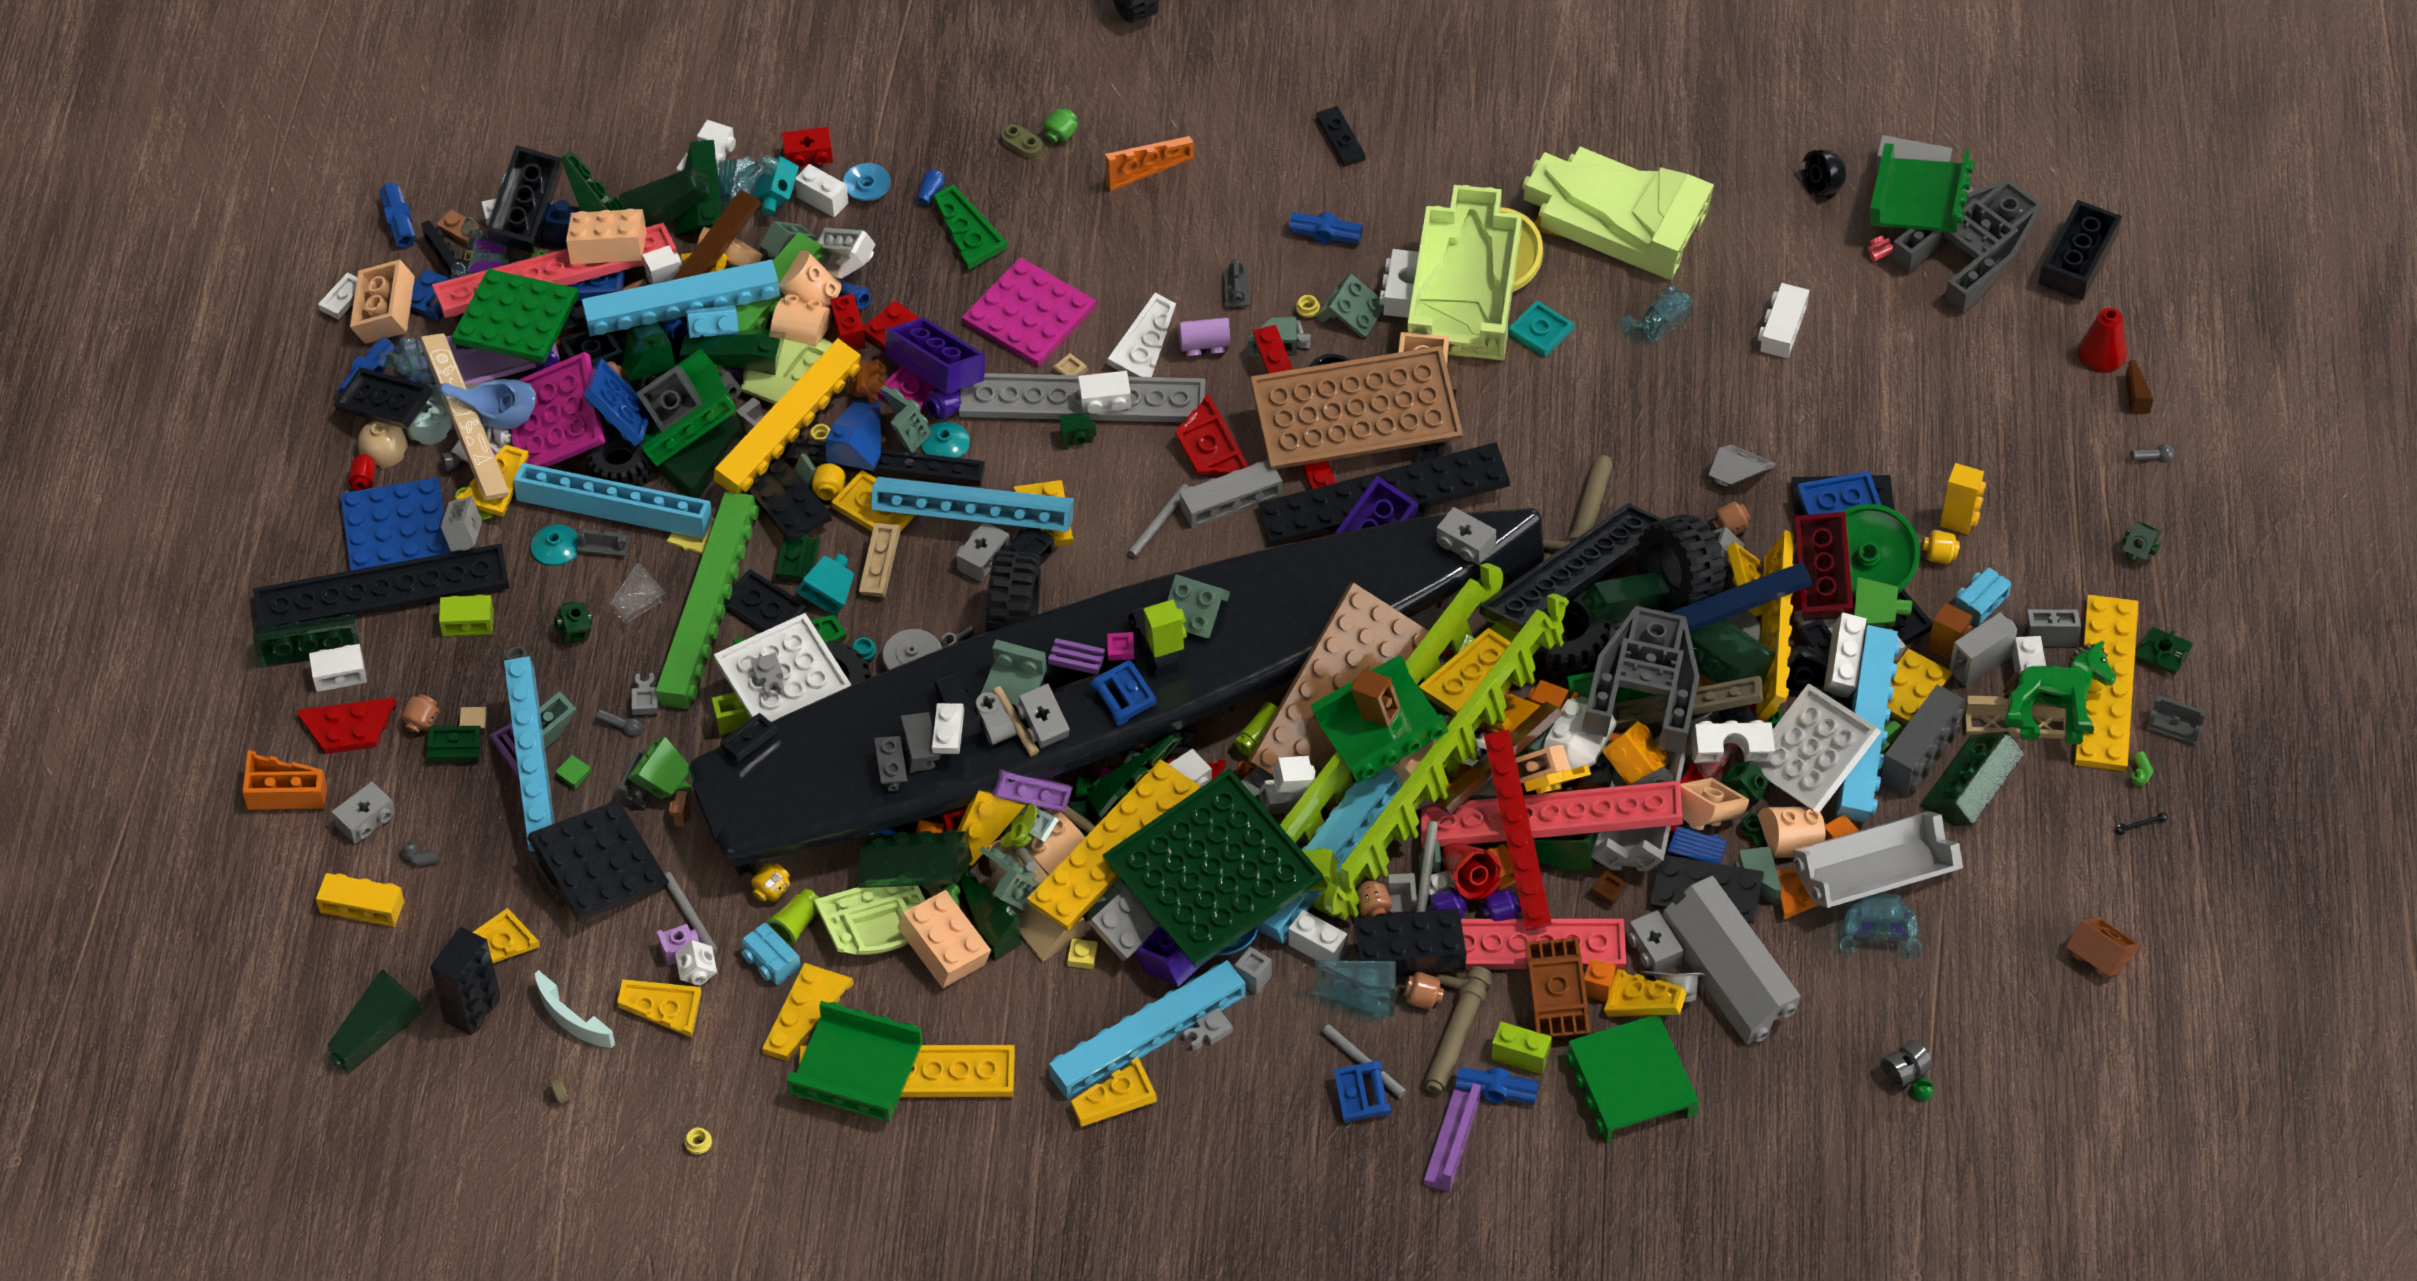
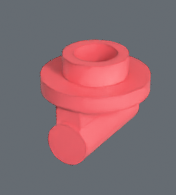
[1867,235,1893,262]

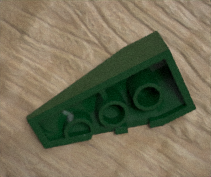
[679,329,785,375]
[1088,734,1182,817]
[954,861,1021,961]

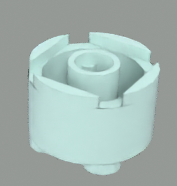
[404,386,453,445]

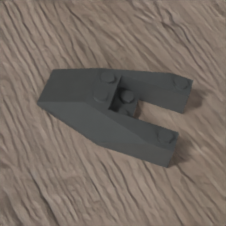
[1891,178,2043,313]
[1582,606,1700,754]

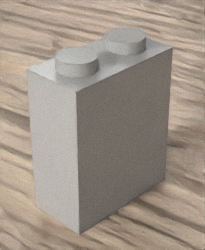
[1949,612,2017,688]

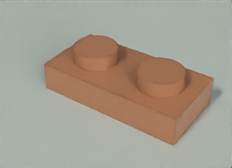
[436,209,488,250]

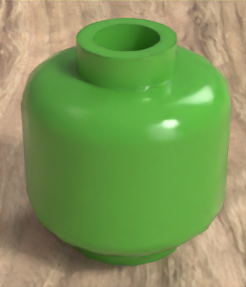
[1043,108,1078,143]

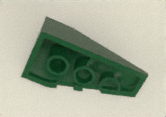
[674,139,722,236]
[561,150,627,212]
[622,322,675,381]
[1487,833,1596,873]

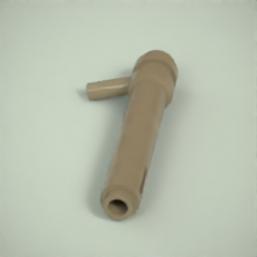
[1543,455,1613,551]
[1425,966,1492,1094]

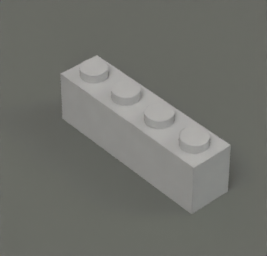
[1180,460,1282,528]

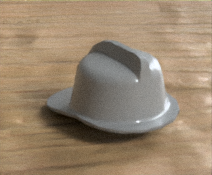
[1641,971,1705,1002]

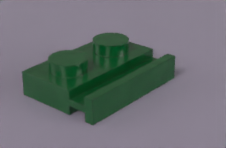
[776,535,820,582]
[426,725,482,763]

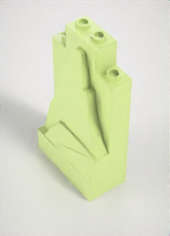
[1522,147,1714,281]
[1408,185,1522,360]

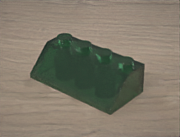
[253,614,362,668]
[1689,619,1776,686]
[1920,731,2024,826]
[858,830,973,888]

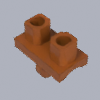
[848,359,886,404]

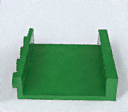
[1870,143,1974,232]
[642,348,738,466]
[1310,654,1449,783]
[786,1001,923,1123]
[1565,1015,1699,1143]

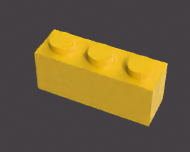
[1940,463,1986,535]
[316,873,405,927]

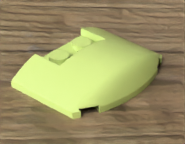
[742,339,833,404]
[814,872,926,955]

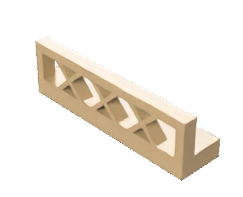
[1965,695,2065,739]

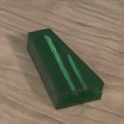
[619,168,710,227]
[660,415,744,499]
[1581,572,1671,621]
[327,969,422,1074]

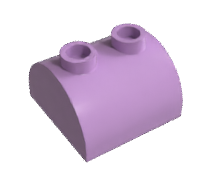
[1177,317,1230,356]

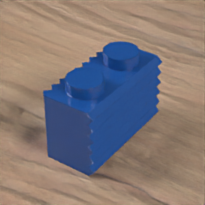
[1667,826,1727,864]

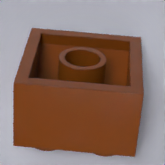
[2066,916,2142,977]

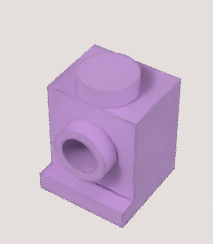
[657,924,700,966]

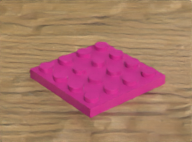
[962,257,1097,367]
[511,352,605,467]

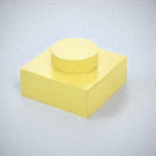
[1067,939,1098,970]

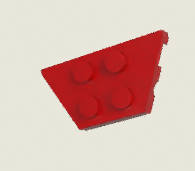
[1175,394,1249,476]
[297,697,397,754]

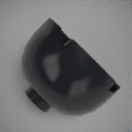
[1801,149,1846,197]
[1786,645,1827,697]

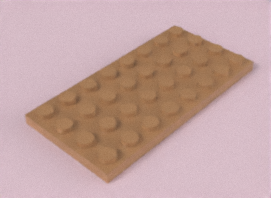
[1250,346,1463,470]
[1248,582,1429,812]

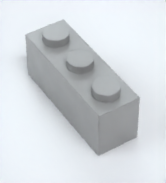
[1875,135,1952,172]

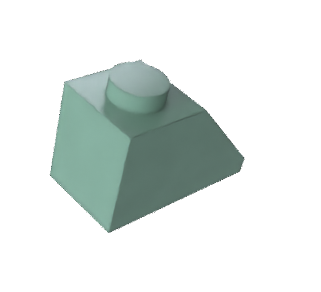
[760,221,816,259]
[1248,317,1297,356]
[540,691,577,749]
[1734,846,1782,905]

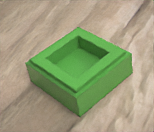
[555,755,592,789]

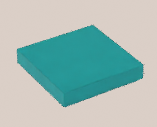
[1508,300,1575,358]

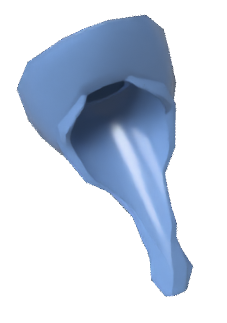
[440,380,536,430]

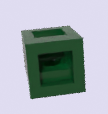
[1060,412,1097,450]

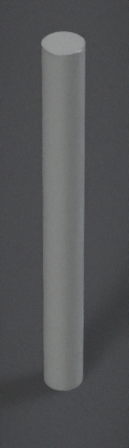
[1128,484,1189,558]
[1416,821,1438,912]
[1003,824,1036,871]
[665,872,718,955]
[1322,1024,1406,1099]

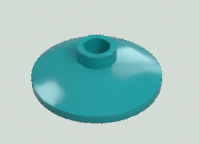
[921,422,970,458]
[531,525,579,566]

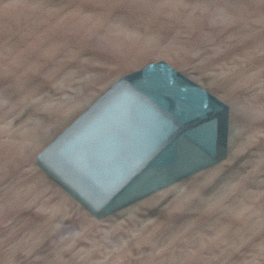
[1315,961,1396,1018]

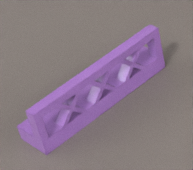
[1424,1083,1481,1192]

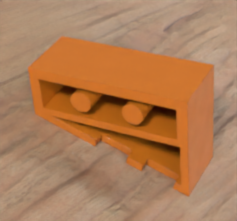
[243,750,328,810]

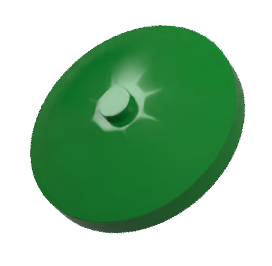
[1842,504,1920,601]

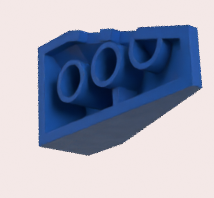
[826,398,881,471]

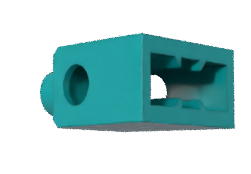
[752,156,799,216]
[795,554,854,617]

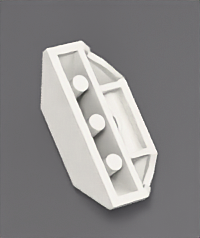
[817,228,876,279]
[1544,696,1617,770]

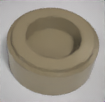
[550,1076,570,1104]

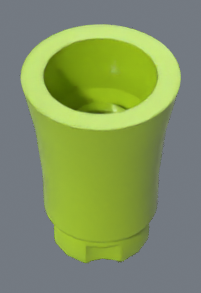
[1234,702,1278,757]
[766,889,820,946]

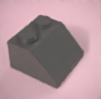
[636,366,703,432]

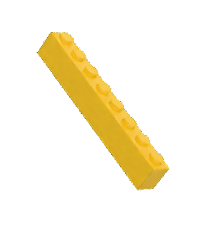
[714,339,861,493]

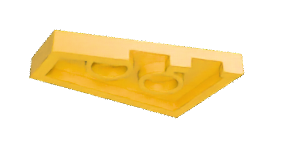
[946,790,1026,866]
[1071,1056,1157,1127]

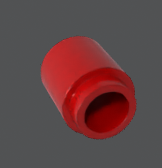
[348,454,376,491]

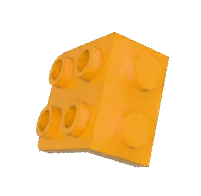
[1477,694,1540,734]
[1601,721,1669,785]

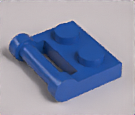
[410,269,456,321]
[1090,660,1157,726]
[1334,1061,1392,1123]

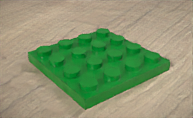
[452,269,579,364]

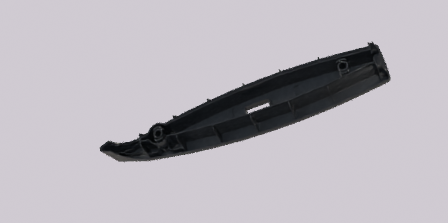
[688,508,1544,875]

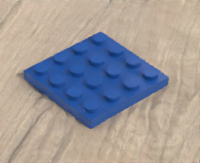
[340,477,450,571]

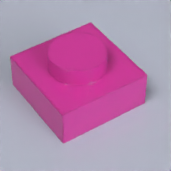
[1107,632,1134,661]

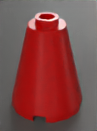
[2078,308,2127,373]
[1441,843,1502,900]

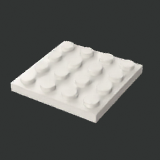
[714,613,851,721]
[1753,683,1881,812]

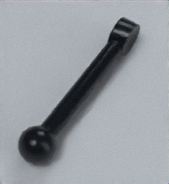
[2116,812,2168,835]

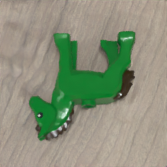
[2003,641,2116,745]

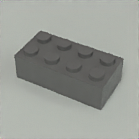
[1880,685,1964,798]

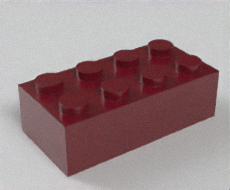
[1795,512,1854,621]

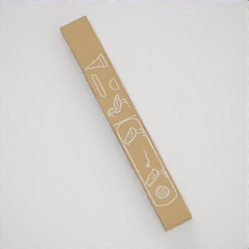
[420,333,509,501]

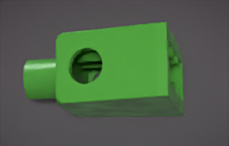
[1855,578,1912,629]
[628,737,693,799]

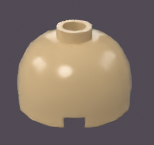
[358,420,408,468]

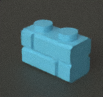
[686,305,739,338]
[1955,567,2012,626]
[742,922,801,985]

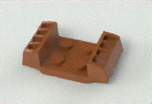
[1525,937,1591,1039]

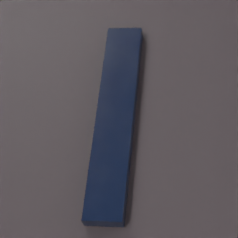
[1669,562,1813,632]

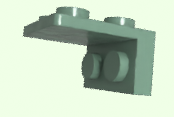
[1316,274,1384,338]
[881,385,931,453]
[1167,575,1230,638]
[981,640,1047,708]
[979,846,1040,911]

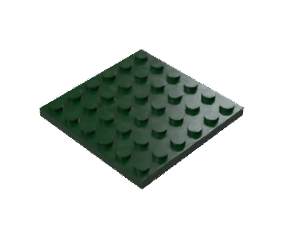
[1102,768,1324,969]

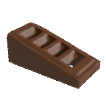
[2125,360,2153,413]

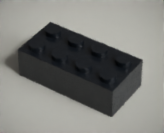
[487,145,563,254]
[2038,200,2122,300]
[1353,908,1467,980]
[430,926,501,1035]

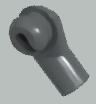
[402,841,439,866]

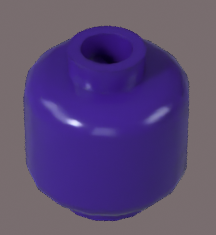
[925,388,961,420]
[1427,887,1468,918]
[1482,888,1522,922]

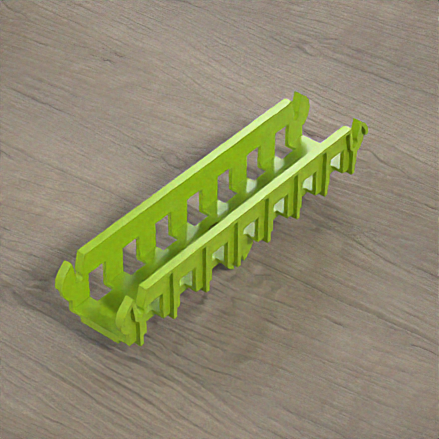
[1280,563,1569,921]

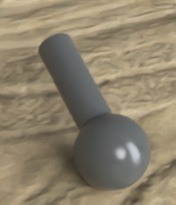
[2130,444,2175,463]
[596,709,643,738]

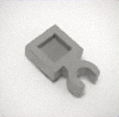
[751,653,784,698]
[632,673,658,715]
[1183,1008,1233,1050]

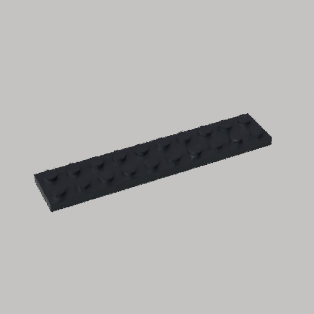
[1258,442,1510,547]
[1479,503,1662,633]
[253,543,510,634]

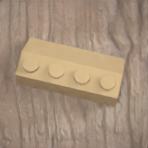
[985,853,1085,962]

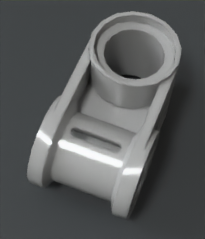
[976,692,1016,745]

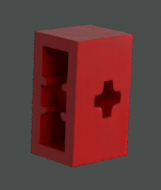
[782,126,833,168]
[830,294,866,350]

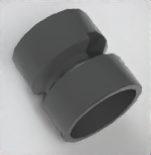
[1881,1040,1932,1089]

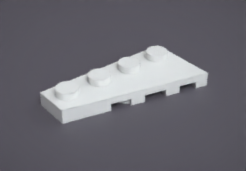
[1107,293,1176,377]

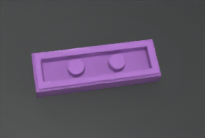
[992,769,1072,812]

